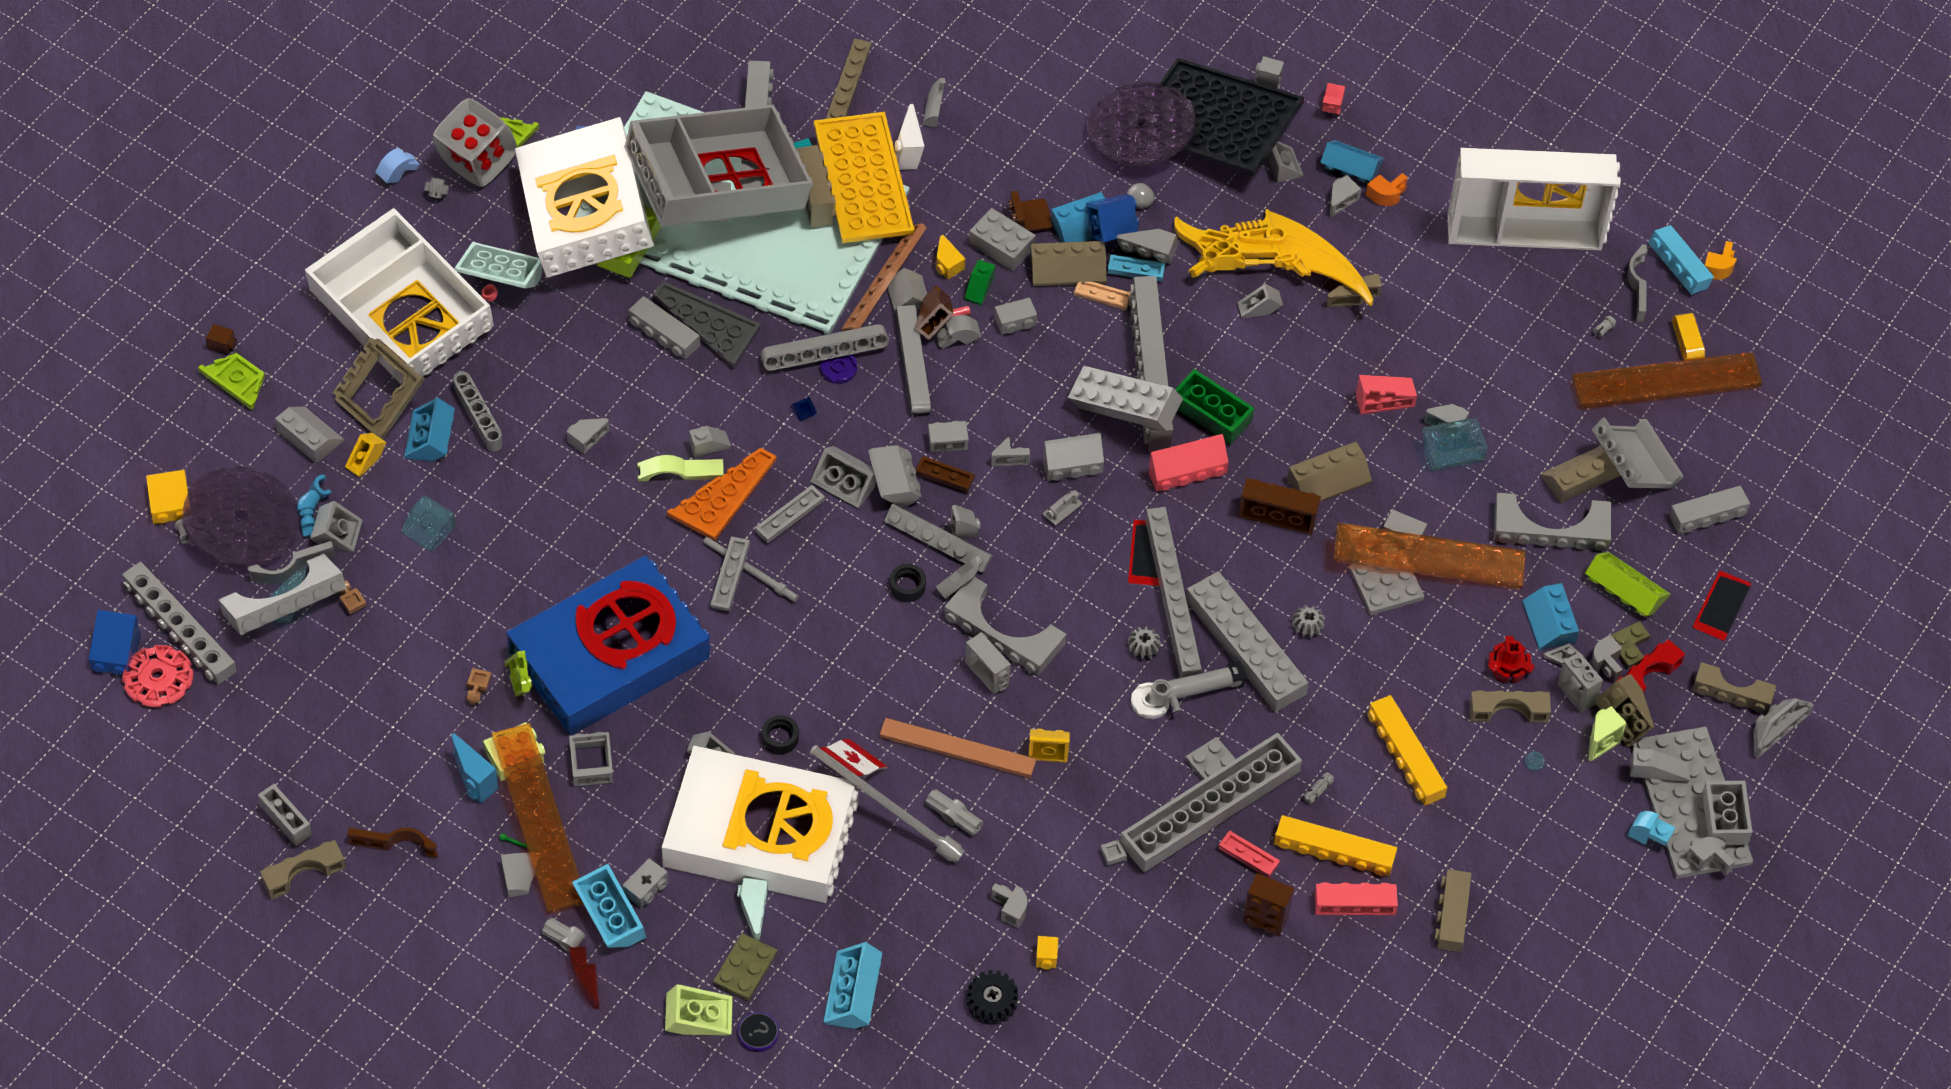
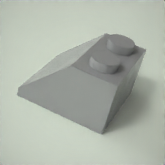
[310,501,363,552]

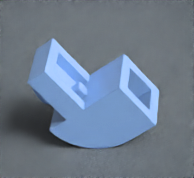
[375,148,420,183]

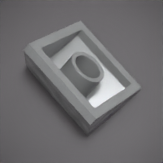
[1267,141,1304,182]
[887,268,927,313]

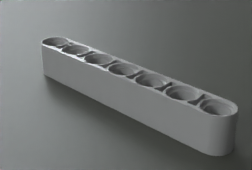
[896,305,931,414]
[760,324,889,371]

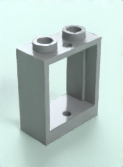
[965,632,1011,694]
[1557,652,1603,713]
[569,732,614,787]

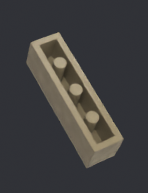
[1434,869,1471,952]

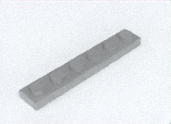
[884,504,993,573]

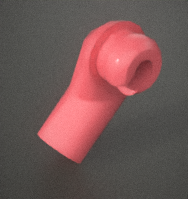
[952,306,971,317]

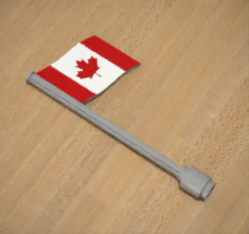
[810,739,965,863]

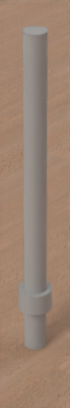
[703,537,799,602]

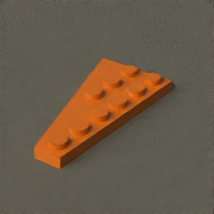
[666,448,776,541]

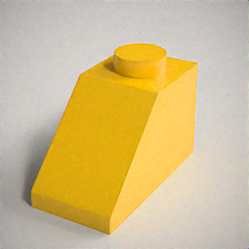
[936,235,965,280]
[345,433,387,477]

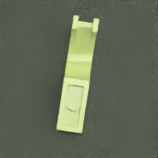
[638,455,724,482]

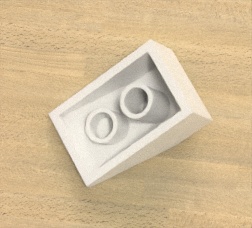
[894,104,925,170]

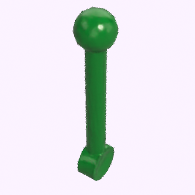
[499,833,538,853]

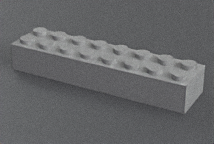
[1186,571,1309,712]

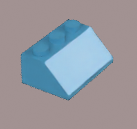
[1320,140,1384,183]
[1051,192,1105,243]
[404,398,455,461]
[1522,583,1579,650]

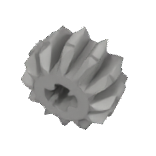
[1292,605,1325,638]
[1128,626,1161,660]

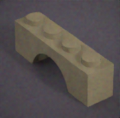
[1692,662,1776,714]
[1469,690,1551,723]
[260,840,346,900]

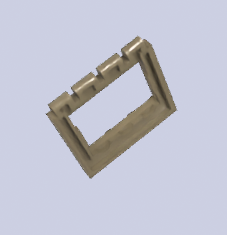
[333,337,425,440]

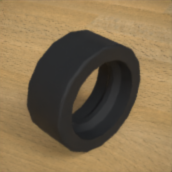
[890,564,926,602]
[762,715,799,754]

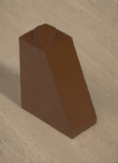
[915,285,954,340]

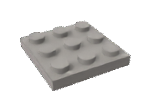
[1349,550,1424,616]

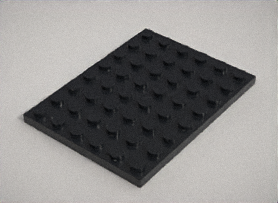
[1126,58,1305,176]

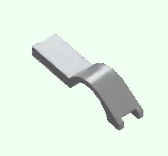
[1627,244,1647,322]
[248,541,335,585]

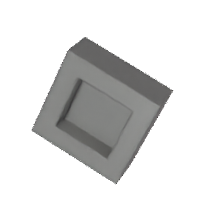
[1100,840,1127,865]

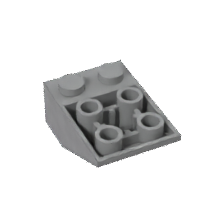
[1117,229,1178,265]

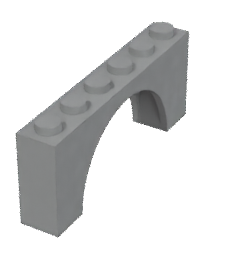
[1494,493,1611,551]
[218,554,347,635]
[944,577,1067,676]

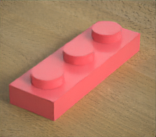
[1218,830,1280,878]

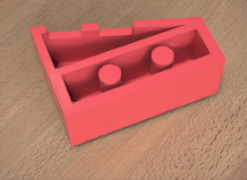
[1355,375,1417,414]

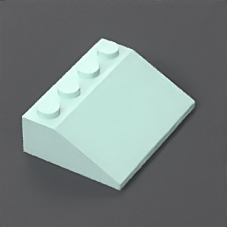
[454,242,542,288]

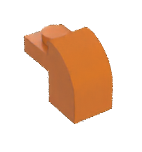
[1366,173,1408,206]

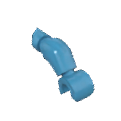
[297,475,331,538]

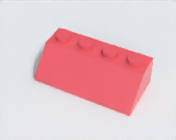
[1148,434,1229,491]

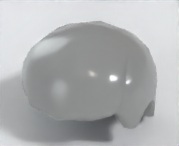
[1126,183,1154,210]

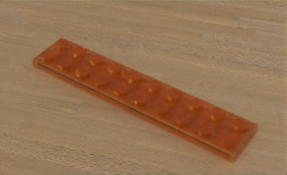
[1572,352,1763,409]
[1333,523,1526,589]
[492,723,583,914]

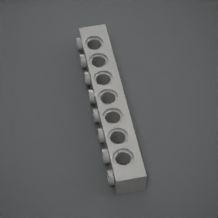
[122,562,237,685]

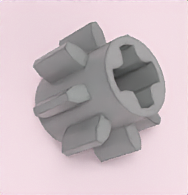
[425,178,448,198]

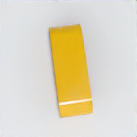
[1673,313,1705,362]

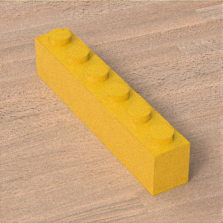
[1367,695,1448,806]
[1274,815,1397,877]

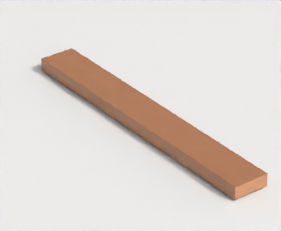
[841,223,926,331]
[880,718,1036,779]

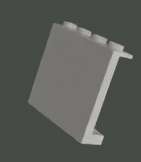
[1592,417,1684,489]

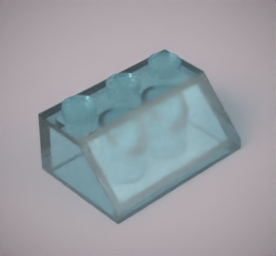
[1422,417,1488,471]

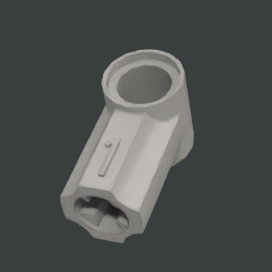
[542,918,586,954]

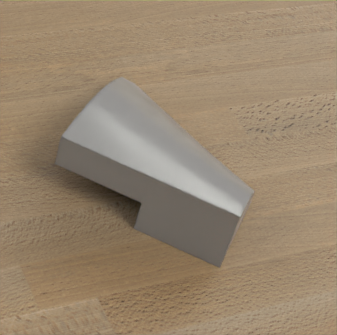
[922,78,945,128]
[936,556,979,599]
[501,853,540,898]

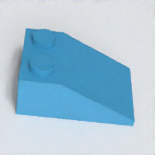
[451,733,498,803]

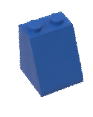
[1086,194,1139,242]
[89,610,141,675]

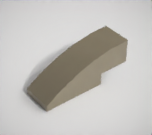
[1326,274,1382,308]

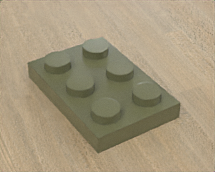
[713,933,778,1001]

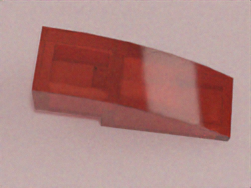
[569,946,599,1009]

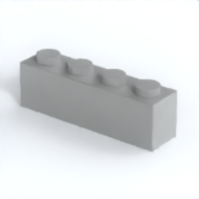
[629,296,700,360]
[1669,485,1750,534]

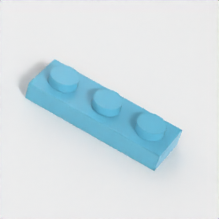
[1108,255,1165,282]

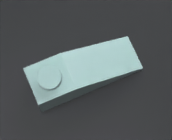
[737,878,768,941]

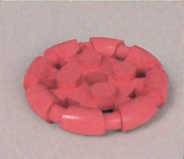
[122,645,194,707]

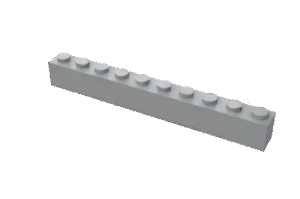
[740,61,774,217]
[1145,507,1202,678]

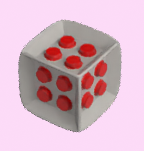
[433,98,517,187]

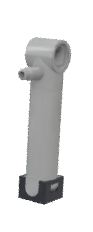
[1149,661,1247,713]

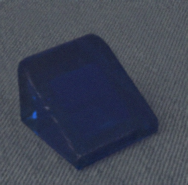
[790,396,817,421]

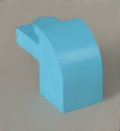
[1628,811,1676,846]

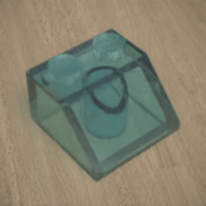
[401,495,456,552]

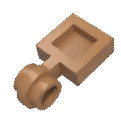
[339,580,367,614]
[467,668,491,705]

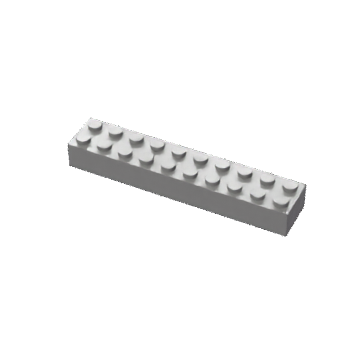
[1129,276,1173,452]
[1120,732,1302,873]

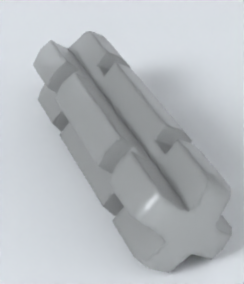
[1303,772,1334,804]

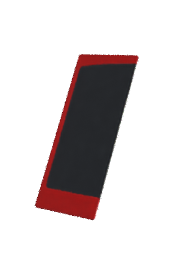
[1128,520,1159,586]
[1693,571,1751,641]

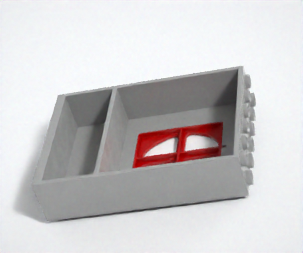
[624,104,813,227]

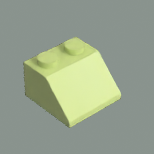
[1588,706,1626,762]

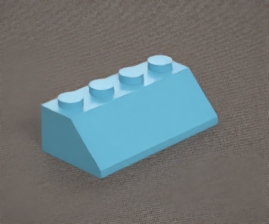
[572,864,647,948]
[823,942,882,1029]

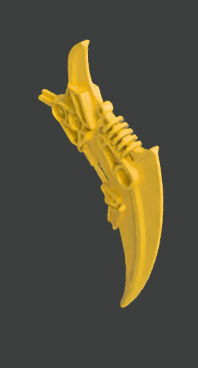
[1174,209,1373,306]

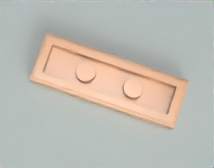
[1074,282,1130,310]

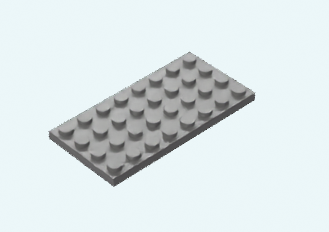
[1631,727,1753,879]

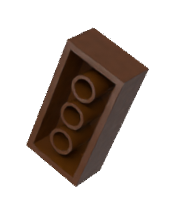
[1238,478,1321,535]

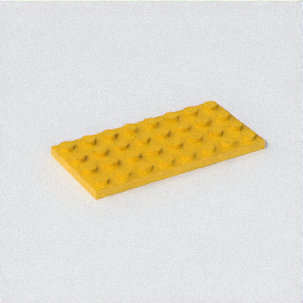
[813,112,914,243]

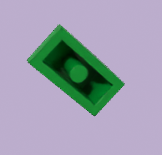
[964,259,996,306]

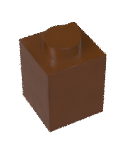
[206,324,237,355]

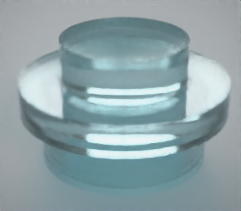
[1525,751,1545,770]

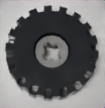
[967,970,1018,1025]

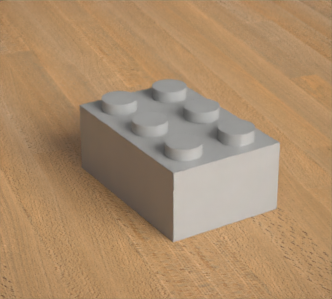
[969,208,1036,271]
[1702,781,1752,845]

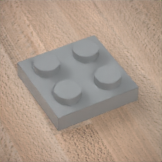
[1185,737,1235,781]

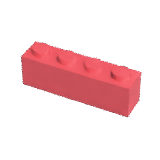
[1314,882,1398,915]

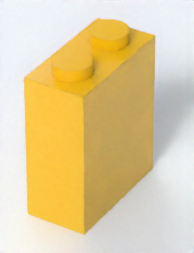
[146,470,192,524]

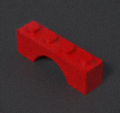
[1616,639,1685,694]

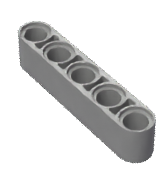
[453,371,503,452]

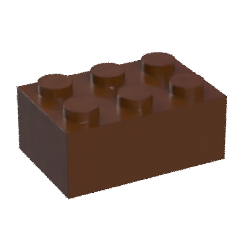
[1243,873,1294,936]

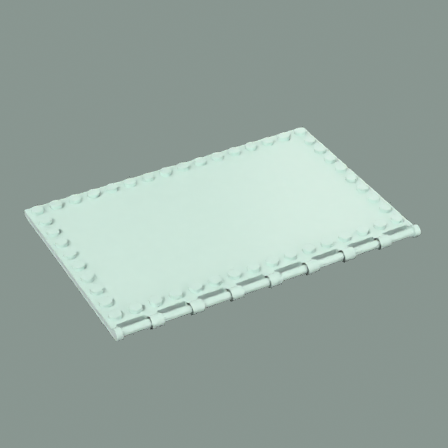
[575,91,910,335]

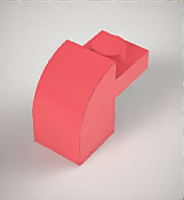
[1322,83,1345,114]

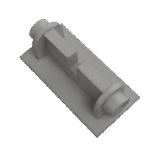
[1042,490,1083,526]

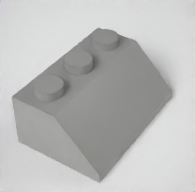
[275,406,344,464]
[1043,433,1104,481]
[868,445,922,509]
[810,446,877,508]

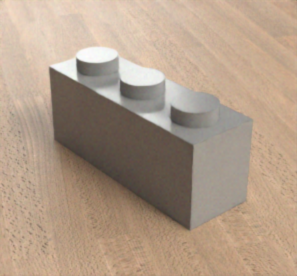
[258,784,312,846]

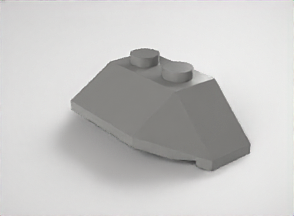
[1753,698,1813,759]

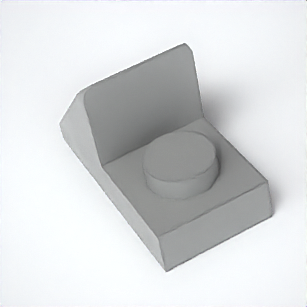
[991,437,1030,466]

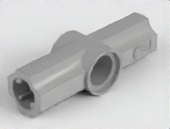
[925,789,983,836]

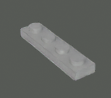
[755,485,825,543]
[710,536,751,612]

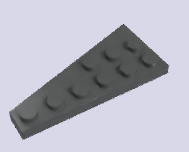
[654,281,761,368]

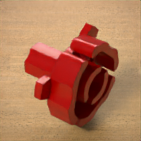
[1488,636,1535,683]

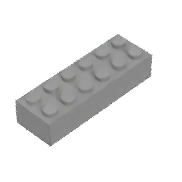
[1068,366,1183,431]

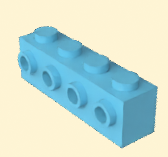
[1648,225,1714,295]

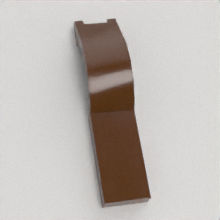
[347,828,438,859]

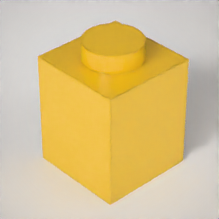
[1036,936,1058,969]

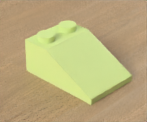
[665,984,732,1035]

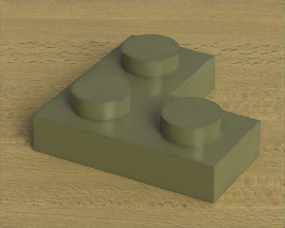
[1611,621,1650,669]

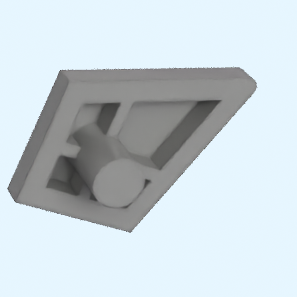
[1544,644,1583,665]

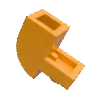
[1705,241,1737,280]

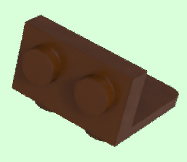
[1008,191,1052,232]

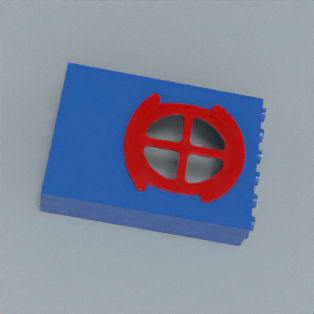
[506,555,711,736]

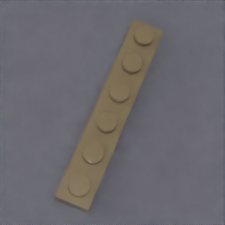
[826,38,872,119]

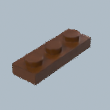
[915,456,975,493]

